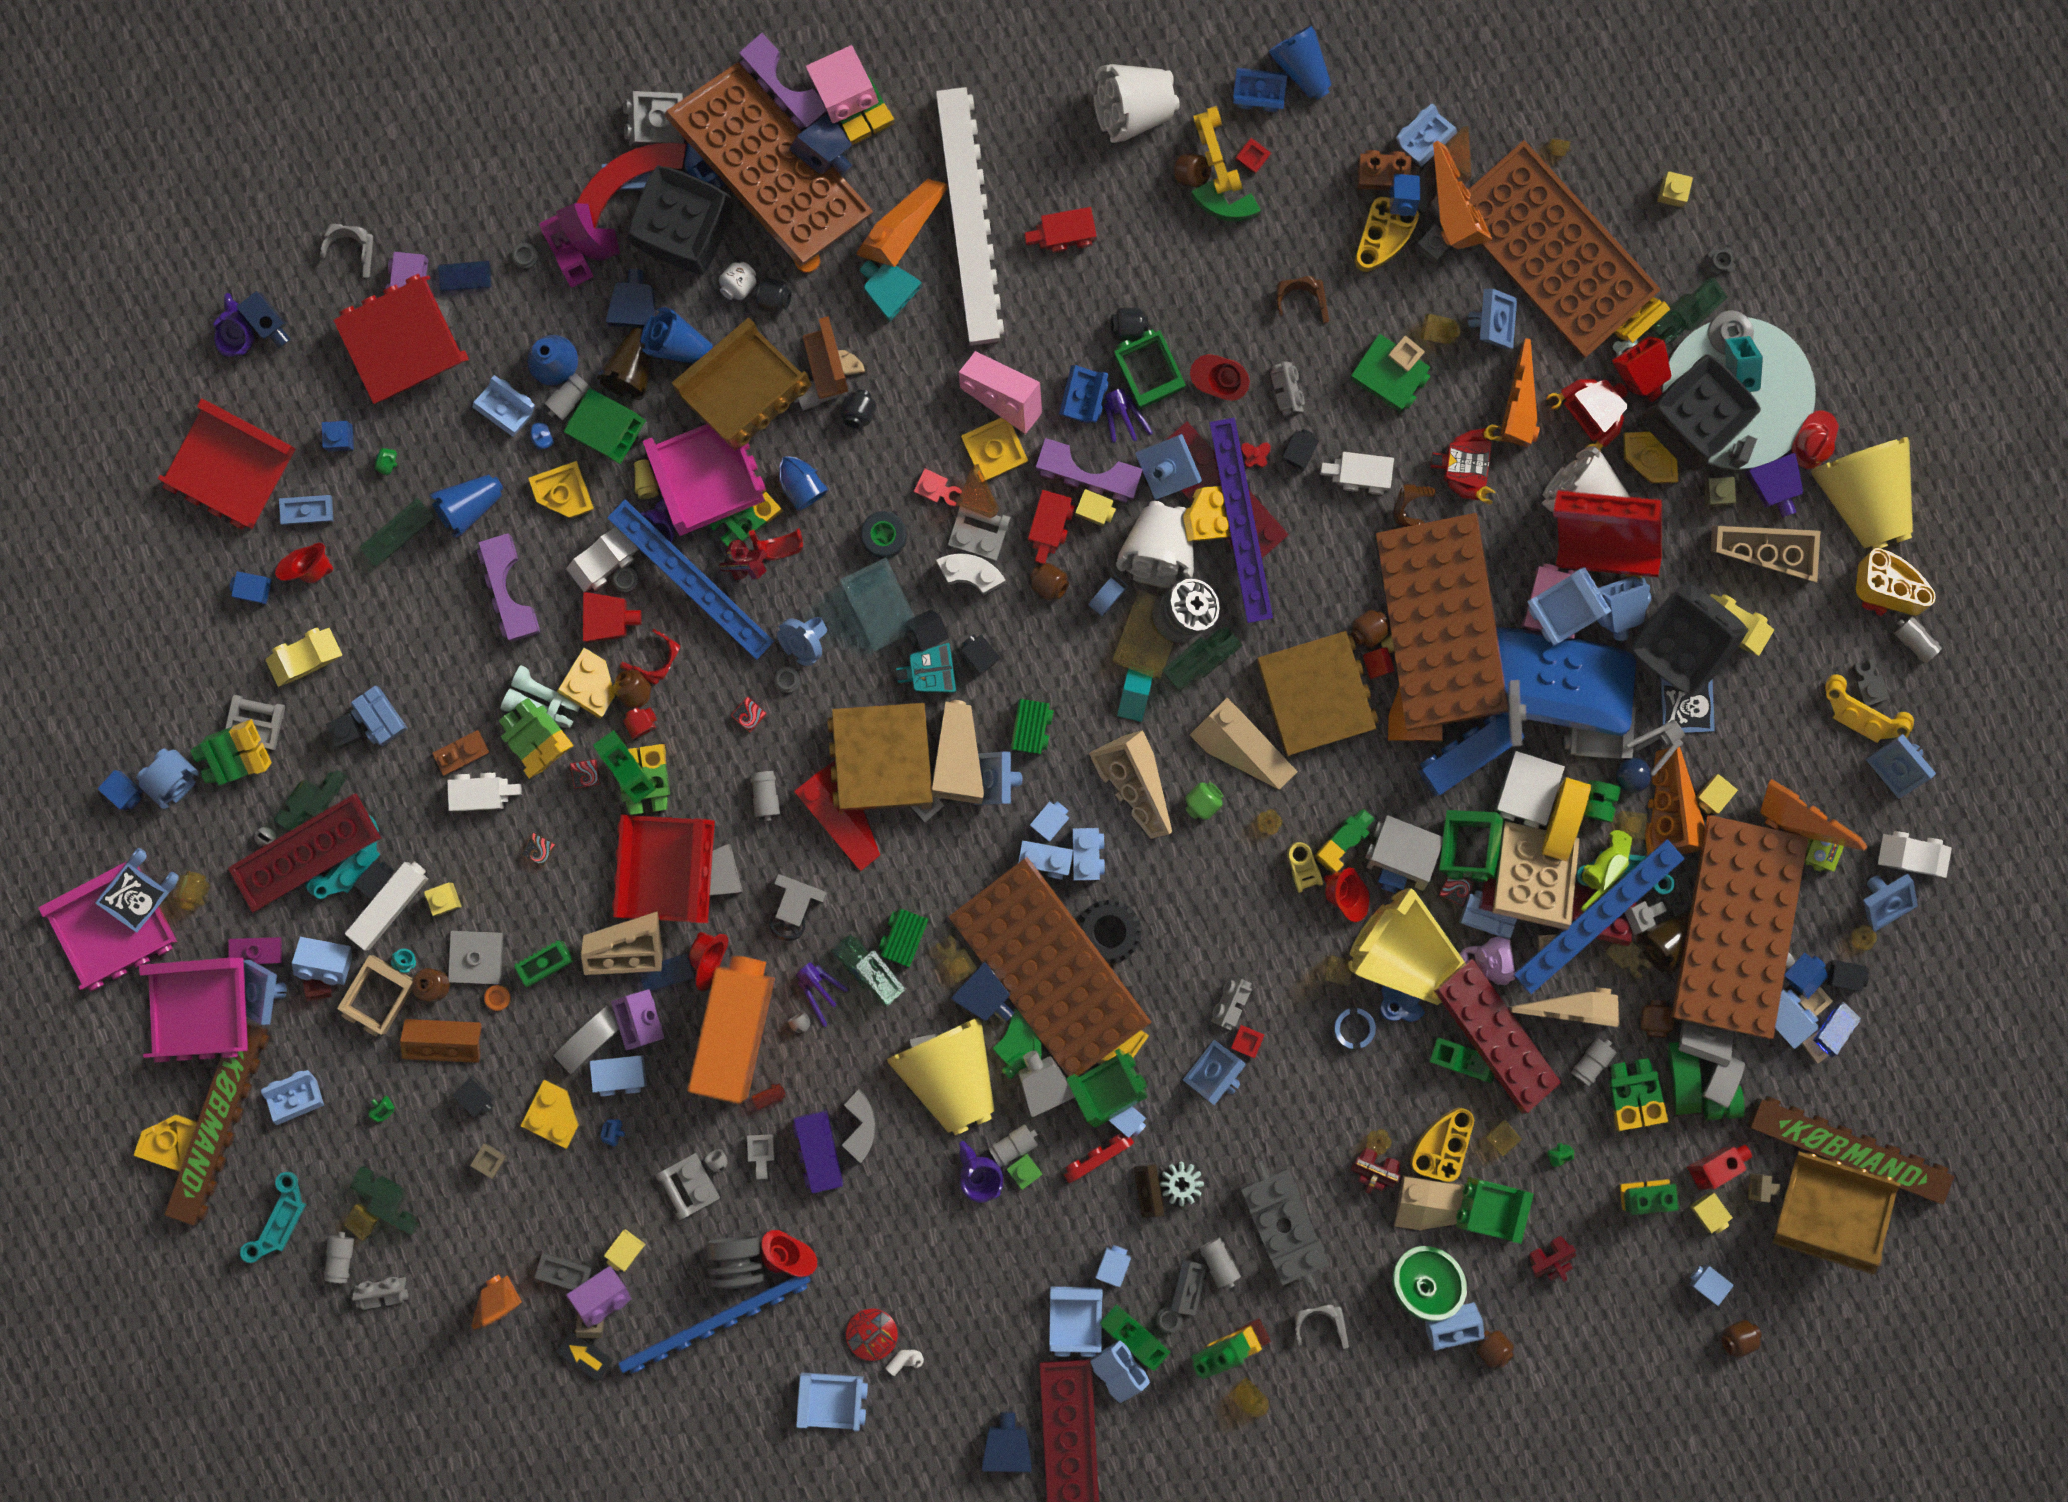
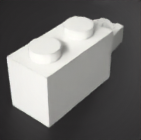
[1320,452,1394,495]
[448,773,522,811]

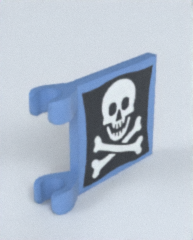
[1660,677,1715,733]
[95,848,180,933]

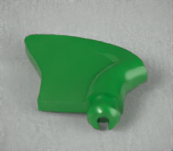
[993,1009,1042,1079]

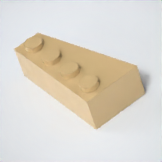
[1711,526,1820,582]

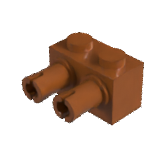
[1357,150,1411,190]

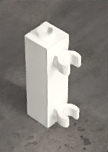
[345,862,428,950]

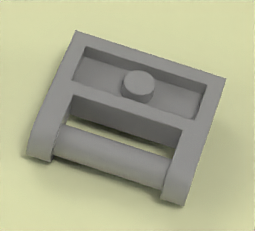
[948,502,1011,561]
[226,695,285,750]
[655,1153,720,1220]

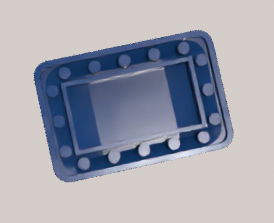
[1496,627,1636,736]

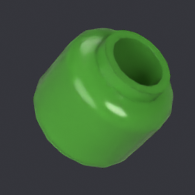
[1185,782,1223,820]

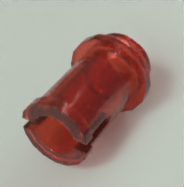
[752,1083,786,1110]

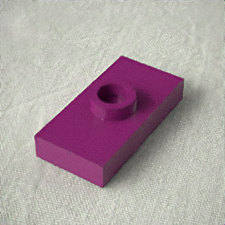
[228,937,282,964]

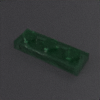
[359,497,435,567]

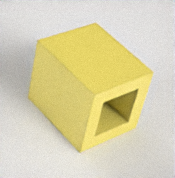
[1657,171,1693,207]
[1075,489,1116,526]
[1696,774,1738,815]
[424,883,461,916]
[1689,1191,1732,1233]
[604,1229,646,1272]

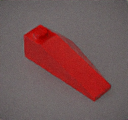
[794,761,880,871]

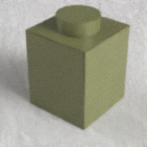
[1704,477,1736,507]

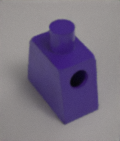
[1745,453,1803,518]

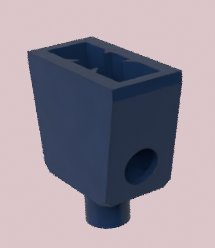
[789,113,853,176]
[606,269,656,328]
[236,291,291,349]
[952,962,1014,1024]
[982,1411,1031,1472]

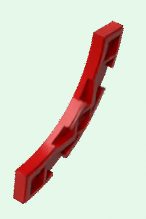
[577,143,687,228]

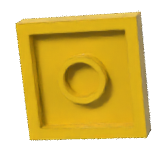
[961,417,1028,483]

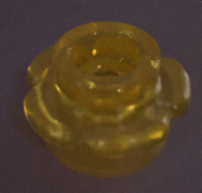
[1547,138,1572,156]
[1257,809,1282,835]
[1851,925,1877,950]
[1366,1129,1392,1155]

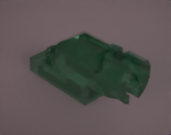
[1647,277,1728,345]
[1163,626,1243,691]
[273,769,349,831]
[831,933,906,1007]
[350,1166,420,1235]

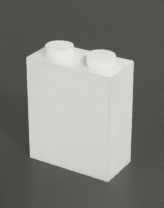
[1495,751,1564,829]

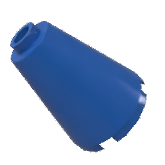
[1269,25,1331,100]
[641,307,713,364]
[527,335,578,385]
[429,474,503,539]

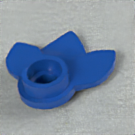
[1380,985,1425,1022]

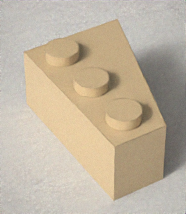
[581,911,663,975]

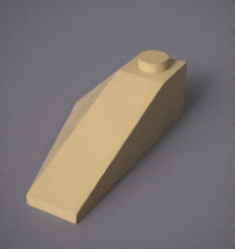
[1190,698,1297,790]
[1394,1175,1464,1230]

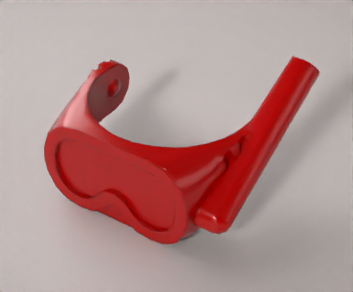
[749,528,803,561]
[620,628,680,685]

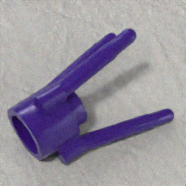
[1104,389,1153,443]
[796,962,848,1027]

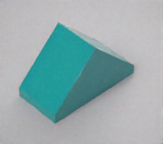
[1117,666,1154,722]

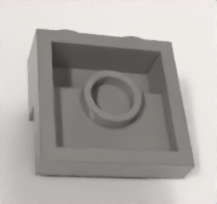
[623,91,684,146]

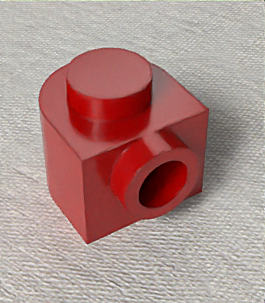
[623,707,657,739]

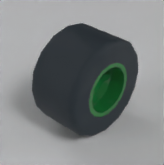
[860,511,907,559]

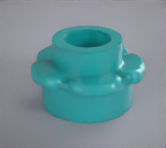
[391,949,416,973]

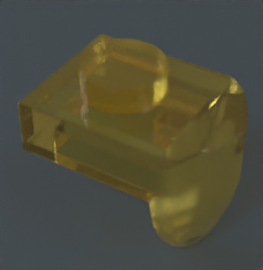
[1420,314,1461,344]
[1228,1377,1269,1417]

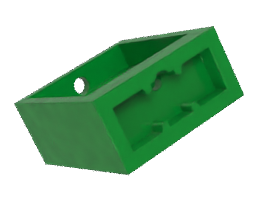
[1113,329,1186,410]
[1439,810,1503,882]

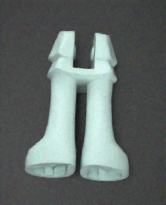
[500,665,580,728]

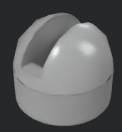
[254,827,276,847]
[787,1011,810,1033]
[705,1149,728,1172]

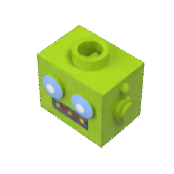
[1804,838,1844,872]

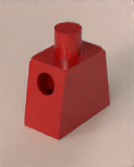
[1612,336,1672,402]
[583,592,642,643]
[1687,1144,1752,1189]

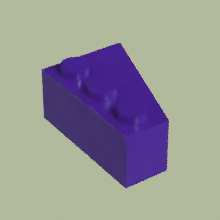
[792,1109,844,1193]

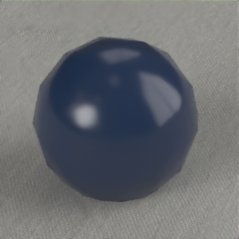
[1616,758,1651,793]

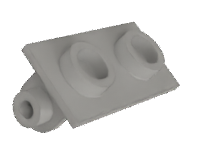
[1270,361,1305,416]
[1211,975,1252,1030]
[352,1277,409,1310]

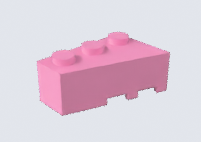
[959,351,1042,434]

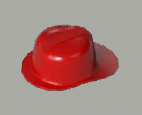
[1190,354,1250,401]
[1792,410,1839,469]
[275,542,333,584]
[1323,867,1370,922]
[689,932,729,992]
[759,1230,817,1277]

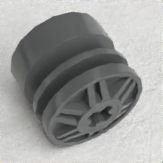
[1152,579,1220,643]
[705,1236,764,1289]

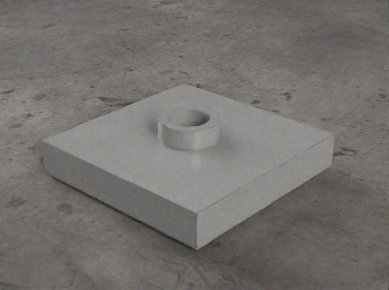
[1509,680,1526,746]
[448,931,503,984]
[1679,1020,1734,1067]

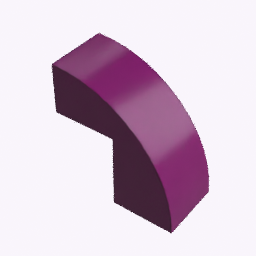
[556,203,620,261]
[539,215,594,288]

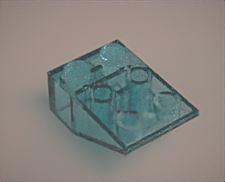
[840,558,914,651]

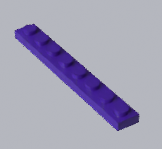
[1209,417,1273,624]

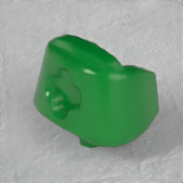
[374,448,397,475]
[368,1095,395,1122]
[1547,1143,1574,1167]

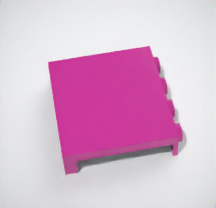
[643,424,766,536]
[38,861,177,992]
[139,958,248,1062]

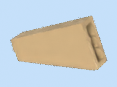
[932,700,984,804]

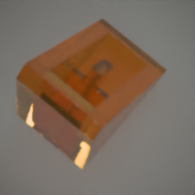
[1446,126,1471,181]
[957,464,999,518]

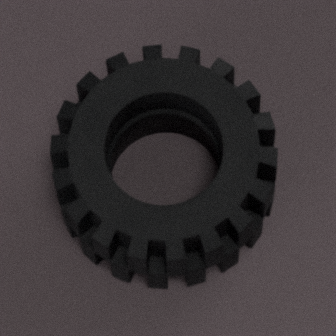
[1078,900,1142,964]

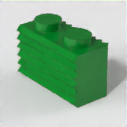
[1011,698,1054,755]
[878,908,929,967]
[514,940,574,987]

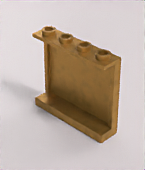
[672,317,812,451]
[1256,631,1379,757]
[827,703,933,815]
[1773,1152,1900,1275]

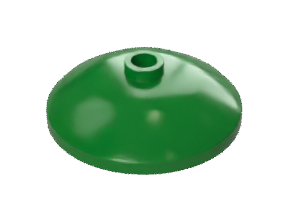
[1392,1246,1467,1322]

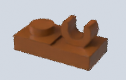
[432,730,490,776]

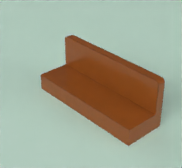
[803,316,849,399]
[400,1019,482,1063]

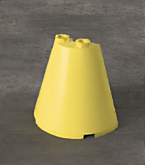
[1811,437,1913,550]
[1348,888,1465,1005]
[887,1017,994,1135]

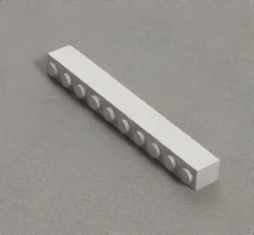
[936,87,1004,346]

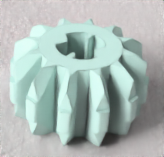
[1160,1162,1204,1206]

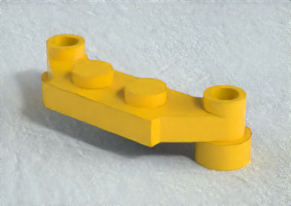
[1193,106,1243,194]
[1825,674,1914,743]

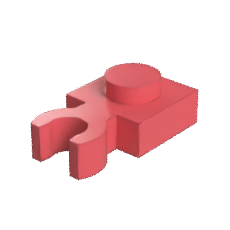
[914,469,962,507]

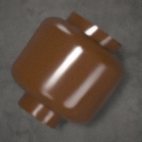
[1174,153,1212,188]
[1030,563,1069,601]
[1351,610,1390,648]
[613,670,651,708]
[411,968,450,1002]
[1640,1000,1675,1038]
[1721,1320,1762,1358]
[1476,1330,1514,1369]

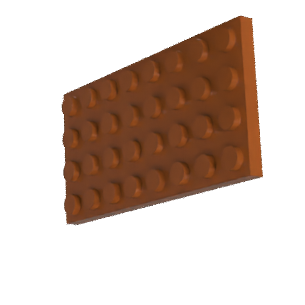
[664,62,873,267]
[1468,140,1661,359]
[1376,513,1509,731]
[1671,815,1808,1039]
[948,857,1151,1077]

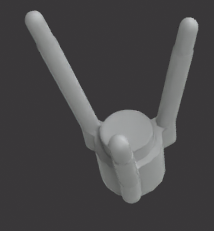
[1625,720,1685,776]

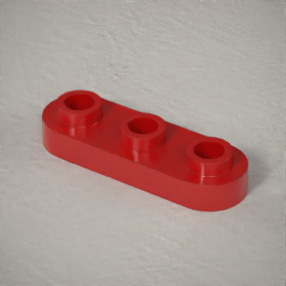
[1064,1132,1134,1183]

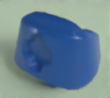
[531,423,553,450]
[601,1119,625,1147]

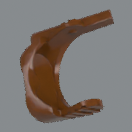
[1276,276,1329,323]
[1393,484,1435,527]

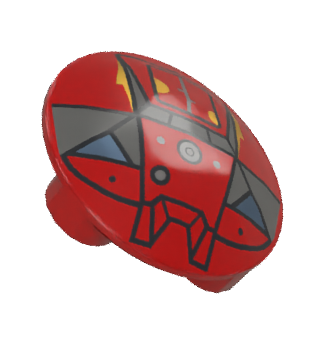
[846,1308,898,1361]

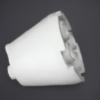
[1093,64,1179,143]
[1542,446,1630,512]
[1116,501,1194,588]

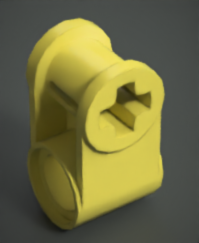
[1287,842,1323,893]

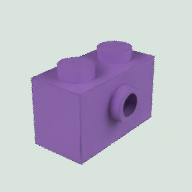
[611,989,664,1050]
[567,1266,631,1328]

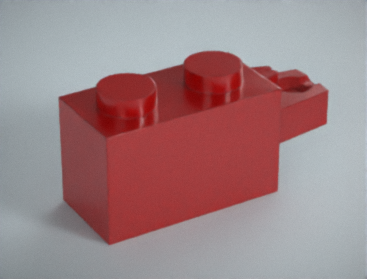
[1024,207,1097,253]
[1028,490,1075,565]

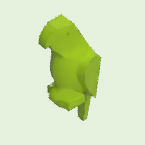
[1581,830,1632,912]

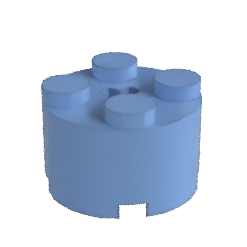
[136,748,199,809]

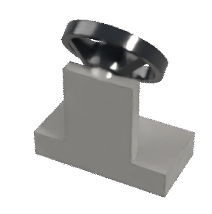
[769,874,828,941]

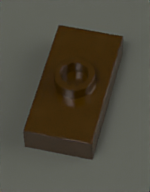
[1133,1164,1164,1218]

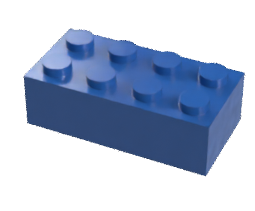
[1417,714,1525,797]

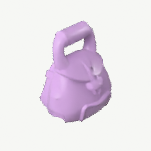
[1459,936,1515,985]

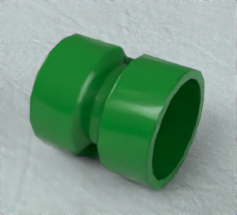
[1583,780,1621,823]
[1702,1085,1744,1121]

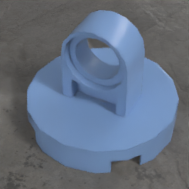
[777,617,827,666]

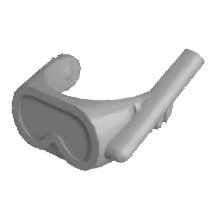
[320,224,373,278]
[1294,1305,1349,1349]

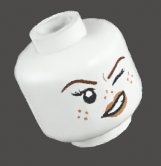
[719,262,757,300]

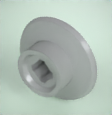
[1708,310,1754,355]

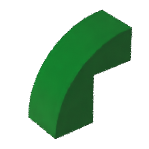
[1191,180,1261,222]
[593,730,656,804]
[1430,1038,1495,1083]
[1667,1042,1702,1115]
[1099,1304,1171,1371]

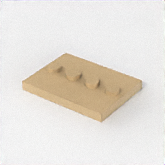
[1493,821,1580,930]

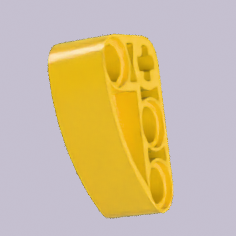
[1355,197,1419,272]
[1856,548,1935,616]
[1541,777,1591,861]
[1410,1108,1474,1182]

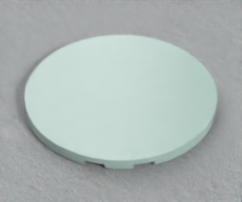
[1662,318,1815,470]

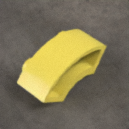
[1710,594,1774,656]
[265,628,342,687]

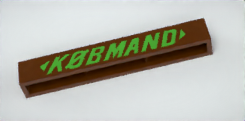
[165,1021,270,1225]
[1746,1096,1955,1205]

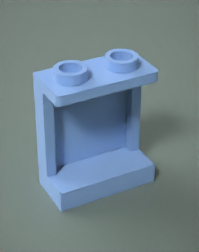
[1528,567,1611,645]
[1049,1287,1102,1357]
[797,1373,868,1431]

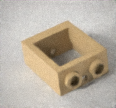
[337,955,413,1036]

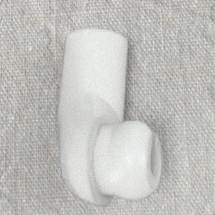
[885,1350,924,1376]

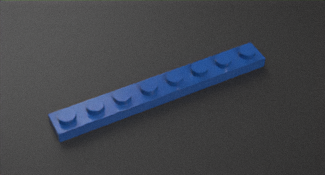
[607,500,774,660]
[1513,839,1685,994]
[618,1276,811,1374]

